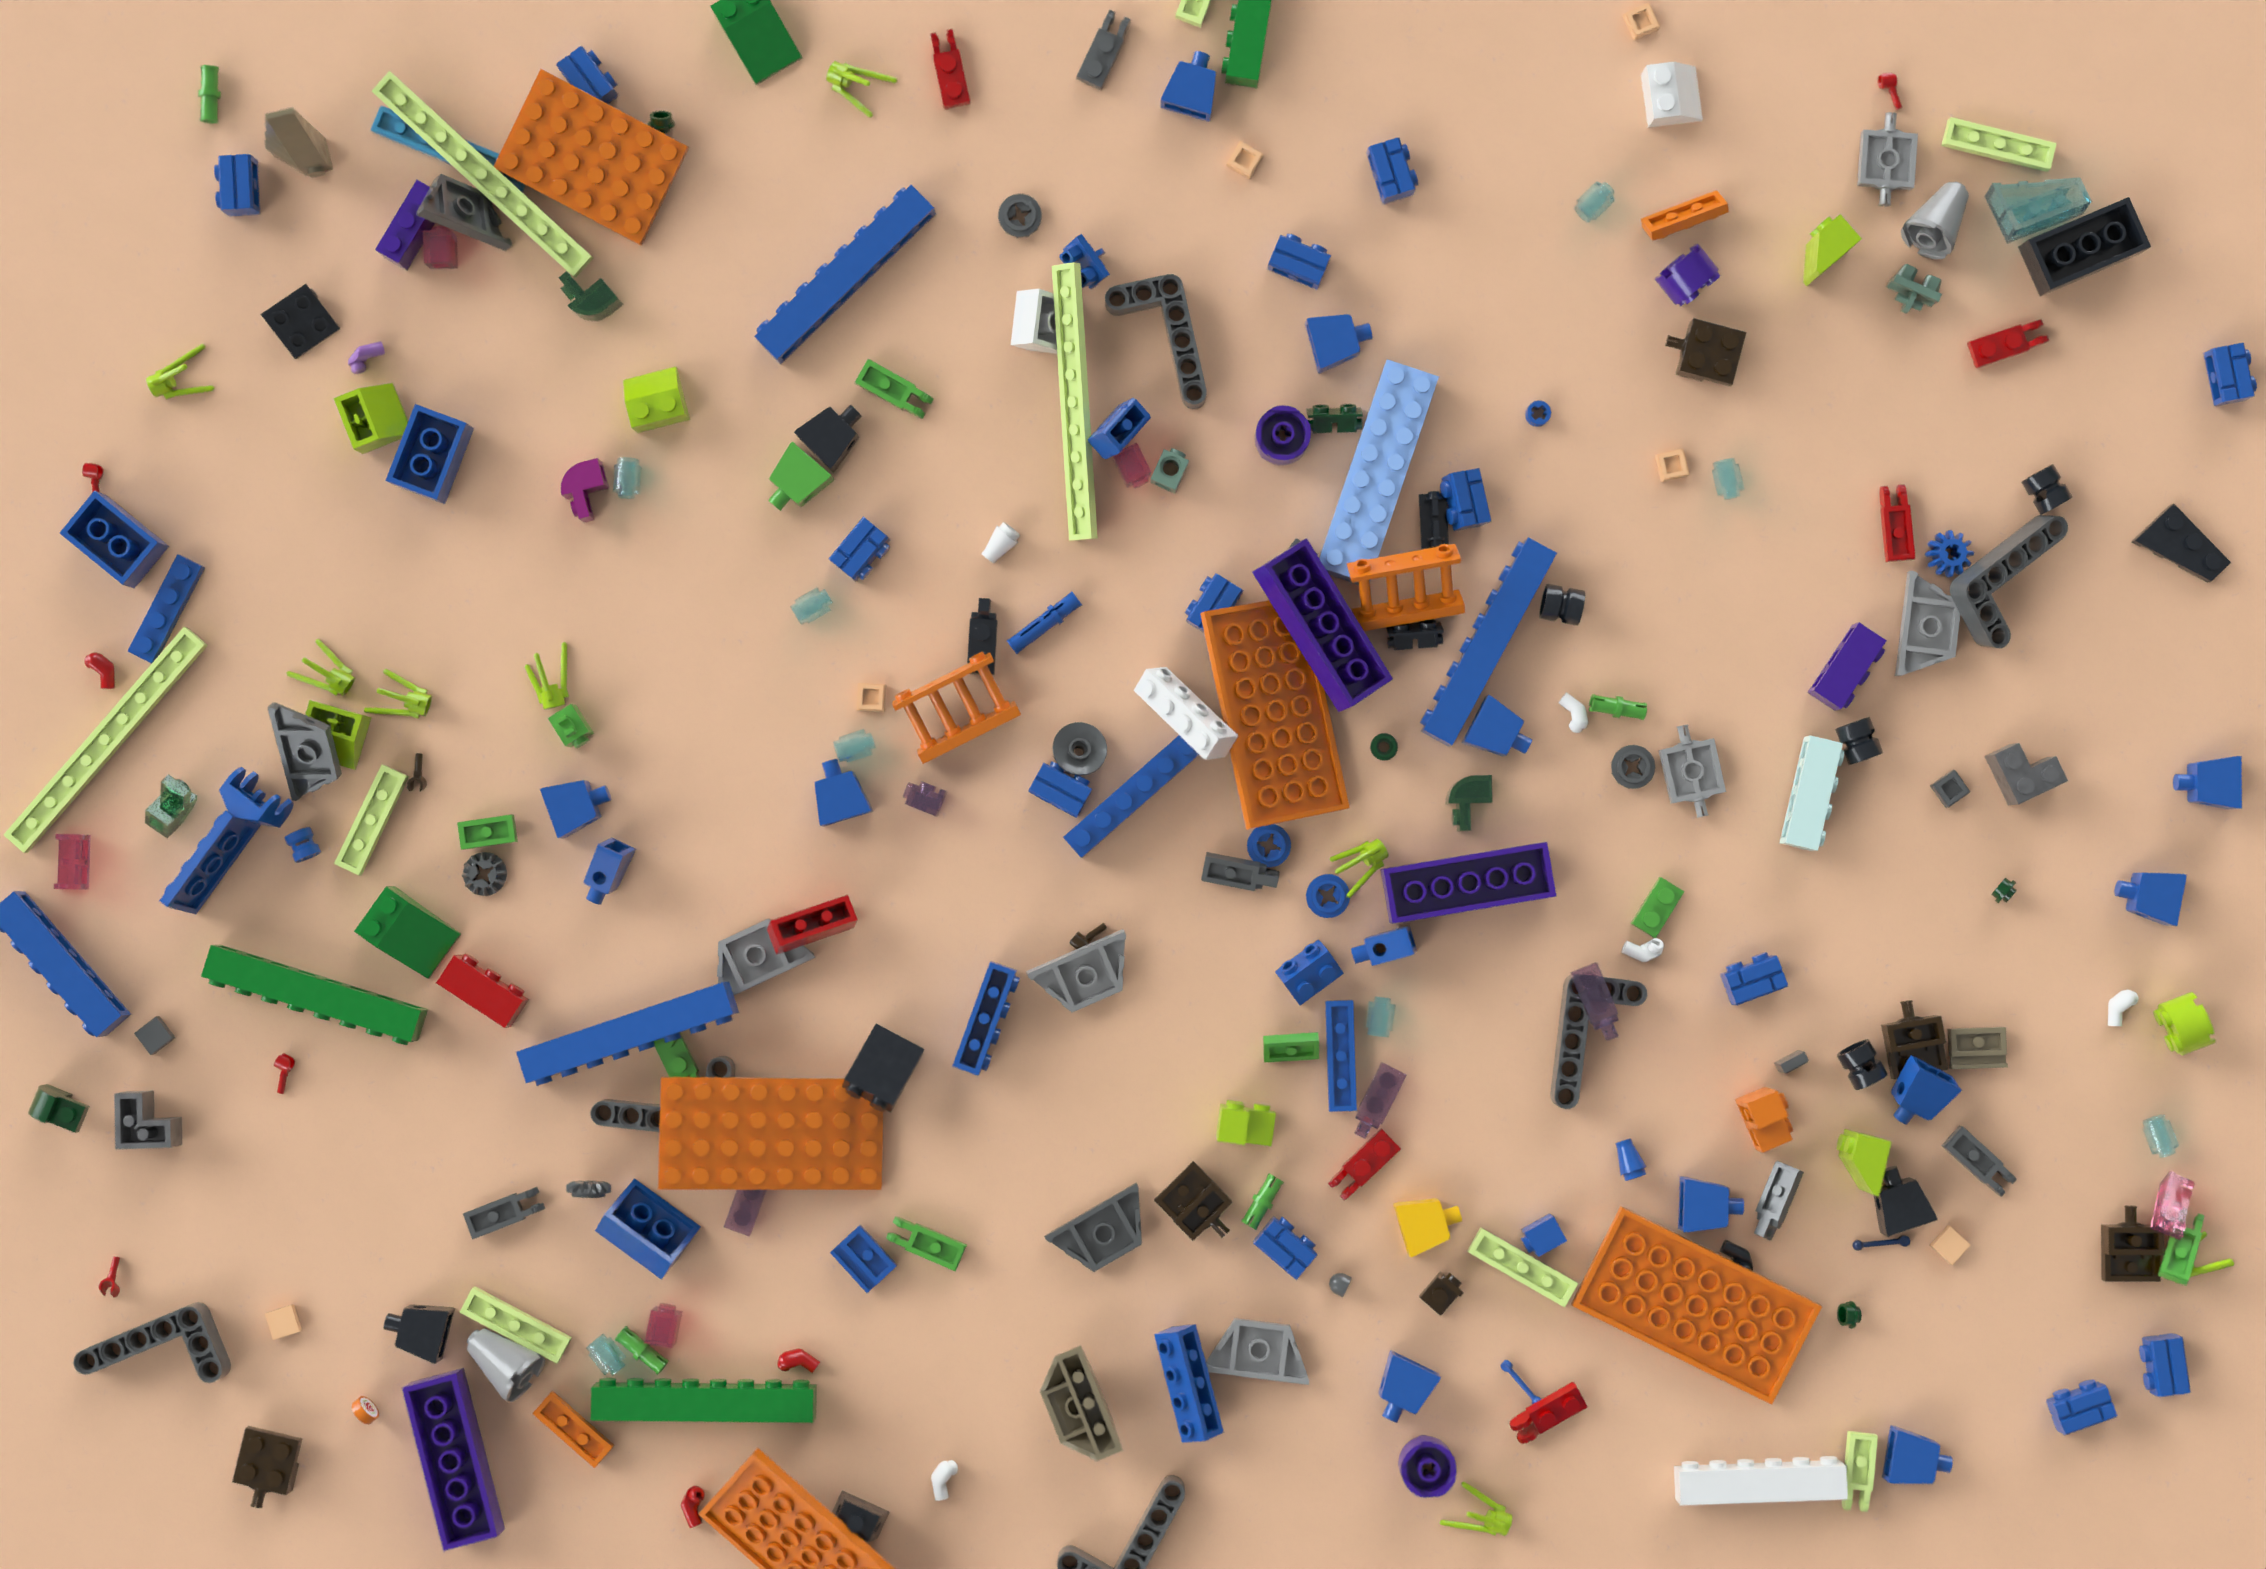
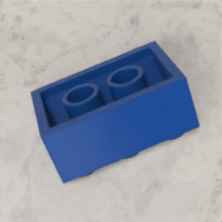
[595,1178,701,1280]

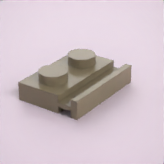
[1947,1027,2008,1069]

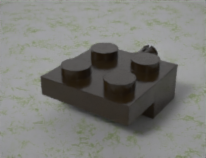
[1665,318,1746,386]
[1881,1000,1948,1079]
[1154,1161,1232,1241]
[2101,1205,2165,1282]
[232,1426,303,1508]

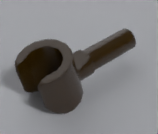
[407,753,427,792]
[1070,923,1107,949]

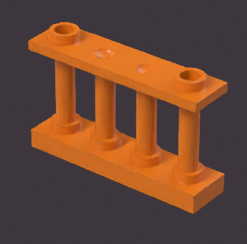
[1347,544,1465,631]
[892,652,1021,764]

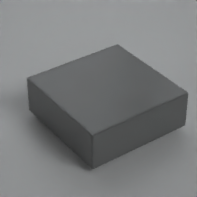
[1930,770,1970,808]
[134,1016,175,1055]
[1774,1050,1809,1074]

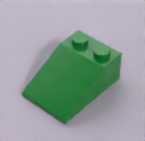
[710,0,802,85]
[354,886,461,979]

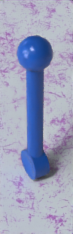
[1501,1360,1541,1404]

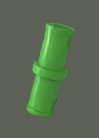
[198,65,221,123]
[1589,694,1647,720]
[1241,1174,1284,1230]
[615,1326,669,1375]

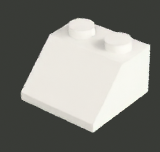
[1641,62,1703,128]
[1011,289,1057,354]

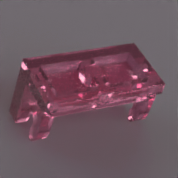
[54,834,91,889]
[2150,1170,2195,1240]

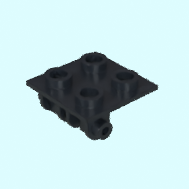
[260,284,340,359]

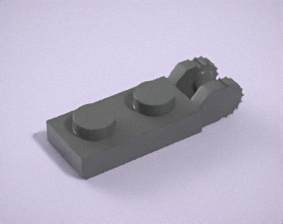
[1076,10,1131,90]
[1941,1125,2017,1197]
[463,1187,545,1240]

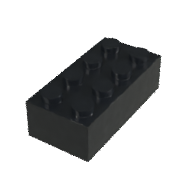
[2018,197,2151,297]

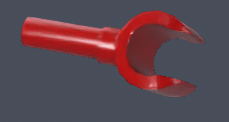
[1878,73,1903,110]
[82,463,104,493]
[274,1053,295,1094]
[99,1256,120,1298]

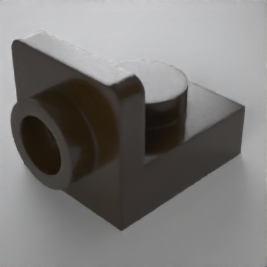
[1419,1271,1464,1316]

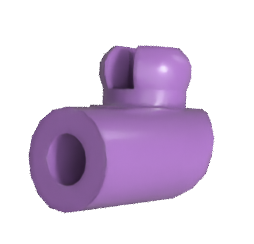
[348,341,385,374]

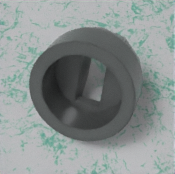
[1329,1273,1352,1297]

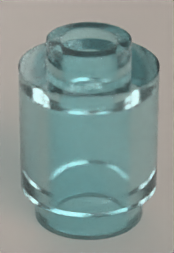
[1574,182,1615,223]
[613,457,642,499]
[1712,458,1745,500]
[790,587,833,625]
[833,729,876,763]
[1365,996,1396,1037]
[2142,1114,2179,1158]
[586,1333,626,1376]

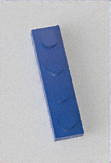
[128,554,205,663]
[1325,1000,1357,1112]

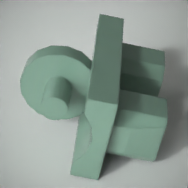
[1887,264,1942,314]

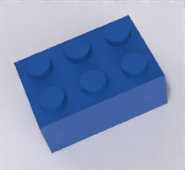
[385,404,474,504]
[60,491,169,589]

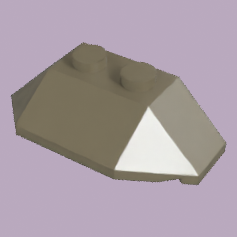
[1040,1345,1123,1461]

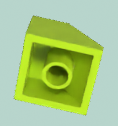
[1803,214,1862,286]
[623,367,690,433]
[1837,1129,1891,1196]

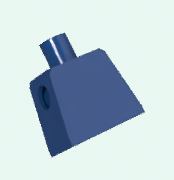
[1160,51,1216,122]
[1305,314,1373,374]
[1461,695,1532,757]
[2173,756,2242,809]
[815,759,873,827]
[540,780,611,839]
[583,837,636,905]
[2114,873,2187,926]
[1351,925,1417,966]
[1891,1055,1962,1125]
[1678,1176,1744,1232]
[1378,1350,1441,1423]
[1882,1425,1953,1484]

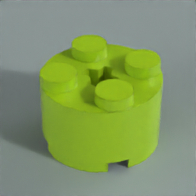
[2153,992,2216,1056]

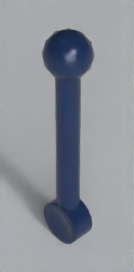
[1852,1235,1910,1251]

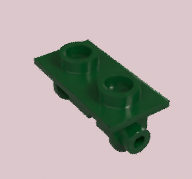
[1306,404,1363,433]

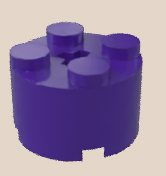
[1654,243,1721,306]
[1255,405,1311,465]
[1398,1435,1457,1498]

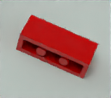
[767,895,858,955]
[436,953,529,1028]

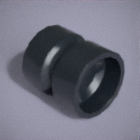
[2021,464,2073,515]
[1539,584,1585,626]
[1835,717,1883,765]
[1837,1039,1888,1090]

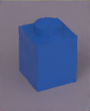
[1521,1213,1567,1257]

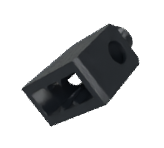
[794,404,862,473]
[1874,1166,1938,1237]
[383,1304,455,1364]
[832,1490,889,1542]

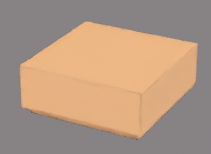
[1623,2,1660,40]
[1226,140,1264,180]
[1655,448,1690,482]
[856,683,886,712]
[1929,1225,1971,1265]
[265,1304,302,1340]

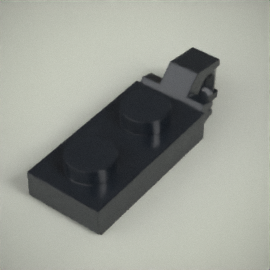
[967,598,998,675]

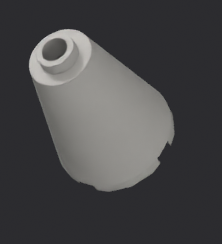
[1901,182,1969,259]
[467,1328,545,1402]

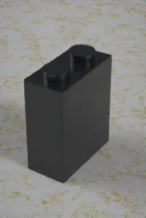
[842,1024,924,1113]

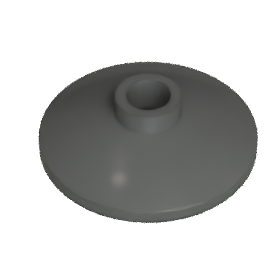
[1052,722,1107,776]

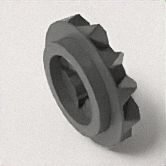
[998,194,1042,238]
[1611,745,1655,789]
[462,852,507,896]
[566,1180,611,1198]

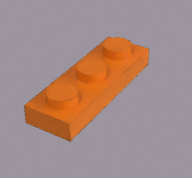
[1641,190,1729,241]
[532,1391,615,1468]

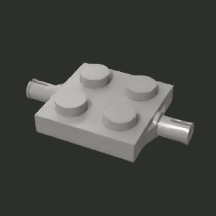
[1857,112,1918,207]
[1659,724,1726,818]

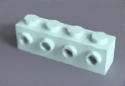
[1780,735,1845,851]

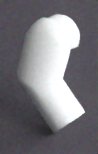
[1558,692,1588,733]
[1621,938,1664,962]
[2108,989,2139,1026]
[931,1460,958,1501]

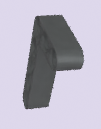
[1105,274,1207,409]
[1950,515,2068,648]
[1550,974,1647,1109]
[590,1056,735,1132]
[73,1302,231,1383]
[1057,1475,1185,1569]

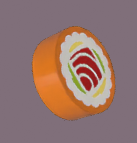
[352,1396,379,1424]

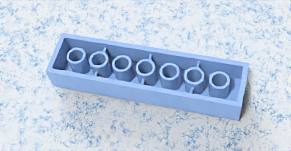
[1319,359,1439,585]

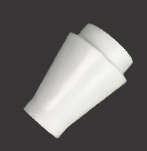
[982,522,1020,564]

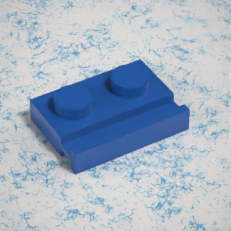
[830,1224,897,1293]

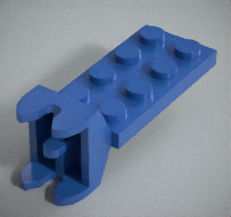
[159,767,294,914]

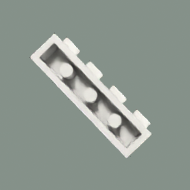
[1134,667,1238,760]

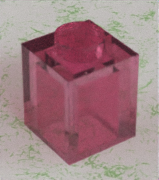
[423,226,458,269]
[1112,443,1151,489]
[644,1303,683,1348]

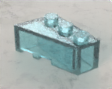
[1985,177,2092,243]

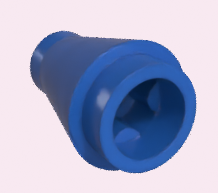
[1615,1138,1647,1181]

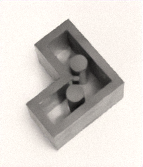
[1984,743,2068,806]
[114,1090,182,1149]

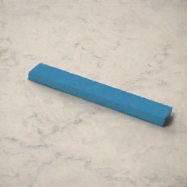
[370,105,525,192]

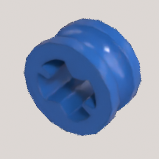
[1525,400,1551,427]

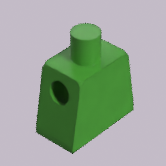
[768,442,834,511]

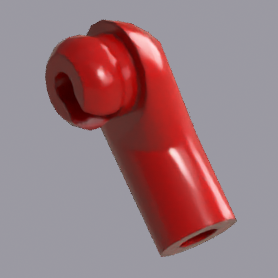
[84,652,115,689]
[777,1348,820,1373]
[681,1486,705,1528]

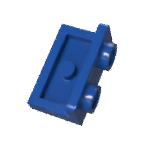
[1275,940,1344,1006]

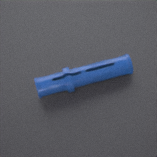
[1006,591,1082,654]

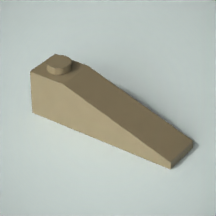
[264,107,333,177]

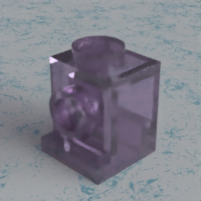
[903,781,947,817]

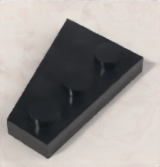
[2132,504,2231,583]

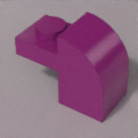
[561,458,609,523]

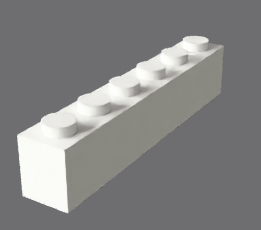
[1674,1456,1848,1505]

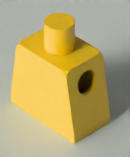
[1393,1198,1462,1258]

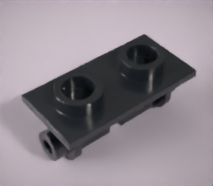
[1419,491,1449,549]
[1386,619,1444,650]

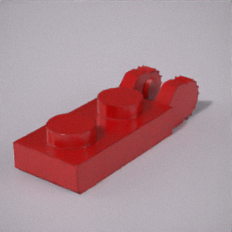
[930,29,971,109]
[1967,319,2049,368]
[1879,484,1915,562]
[1328,1128,1401,1200]
[1509,1382,1588,1444]

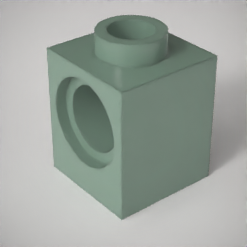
[1150,448,1189,494]

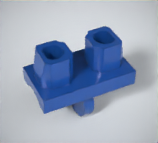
[1059,234,1110,290]

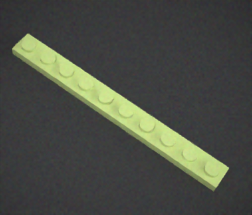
[372,71,593,278]
[1052,262,1098,541]
[4,627,208,853]

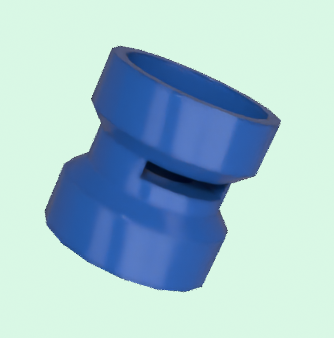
[284,827,321,863]

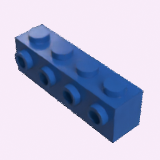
[952,961,1020,1076]
[1154,1324,1224,1443]

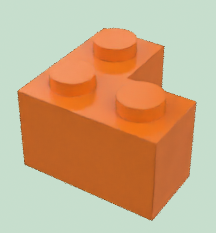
[1735,1087,1793,1153]

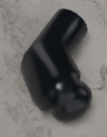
[1720,1240,1753,1271]

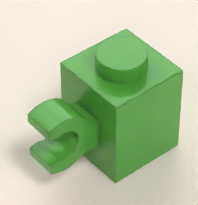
[548,704,593,749]

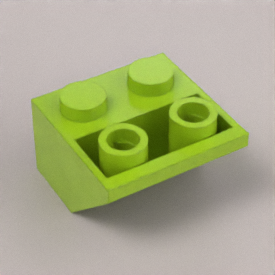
[334,383,408,454]
[305,700,372,770]

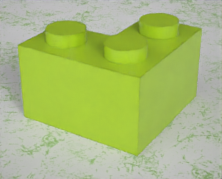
[1216,1100,1276,1146]

